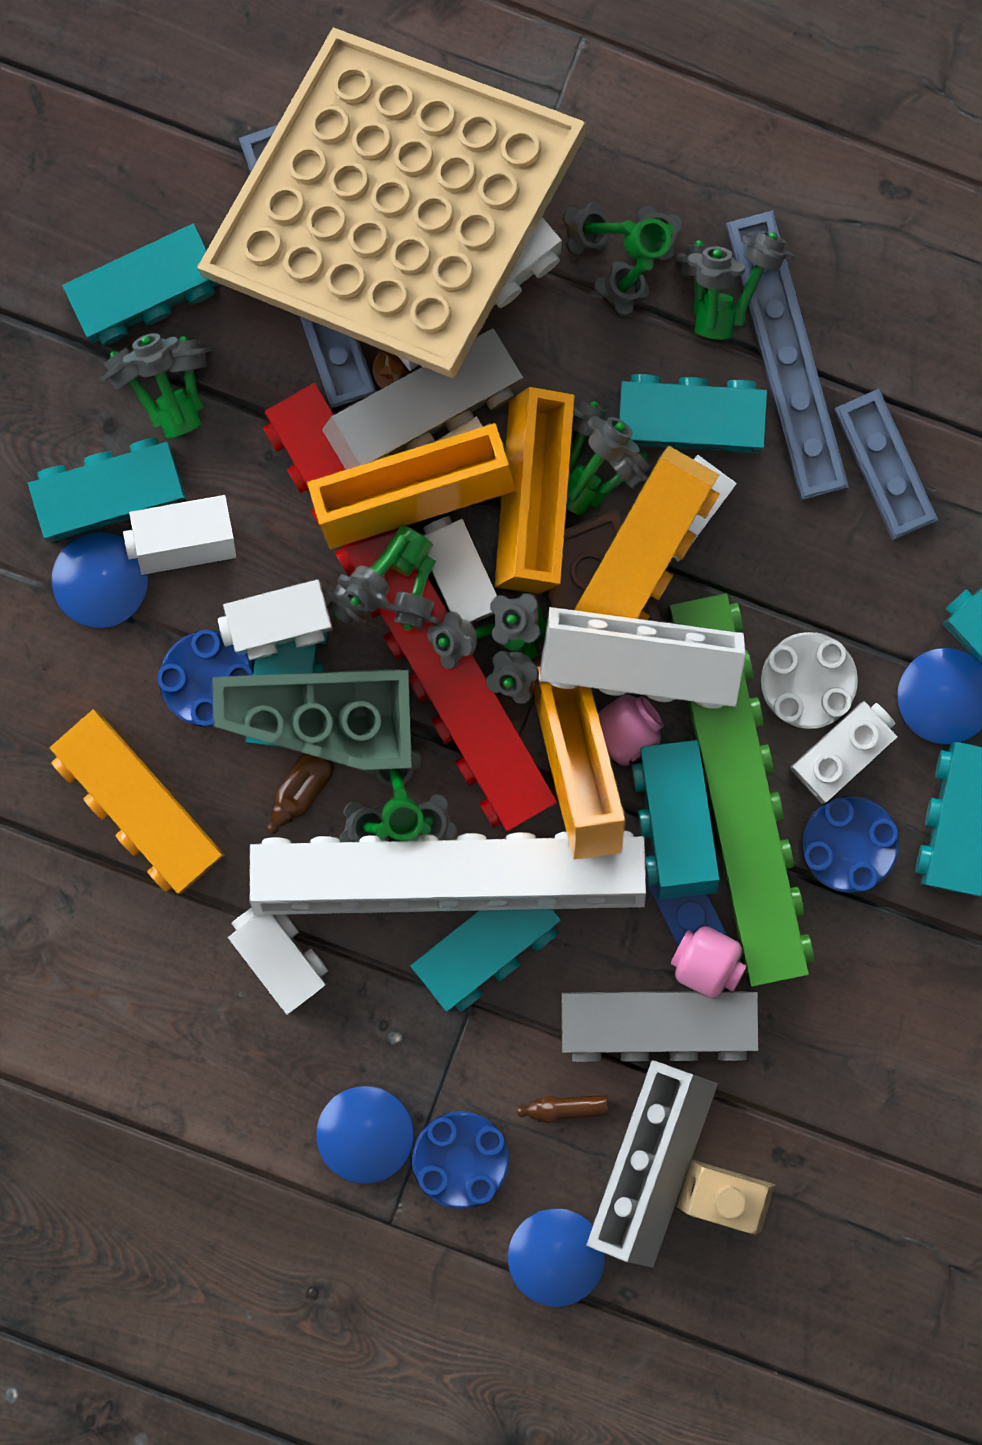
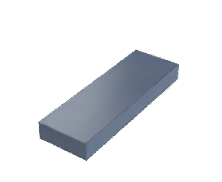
[834,389,938,541]

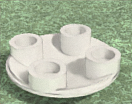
[761,632,858,729]

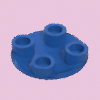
[52,532,148,628]
[157,629,254,727]
[897,648,982,745]
[802,796,899,893]
[316,1086,413,1184]
[412,1111,509,1209]
[508,1209,605,1307]

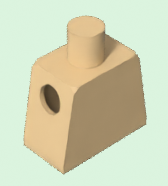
[675,1159,775,1234]

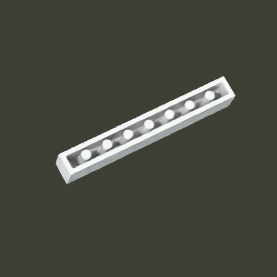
[250,831,646,915]

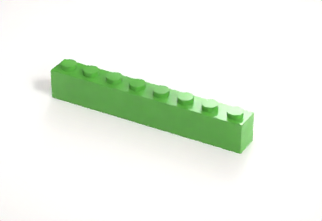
[668,593,814,987]

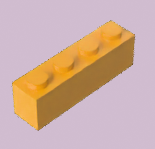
[494,387,575,594]
[307,423,516,549]
[574,446,720,620]
[534,667,625,860]
[49,709,225,894]

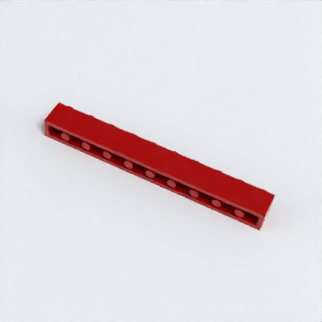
[262,383,557,832]

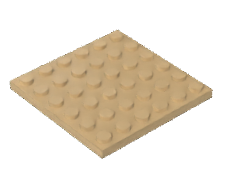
[197,27,588,379]

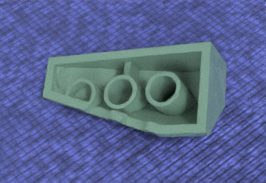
[212,669,412,770]

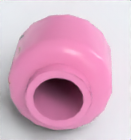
[598,694,664,766]
[671,926,747,998]

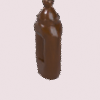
[267,753,334,834]
[517,1095,609,1123]

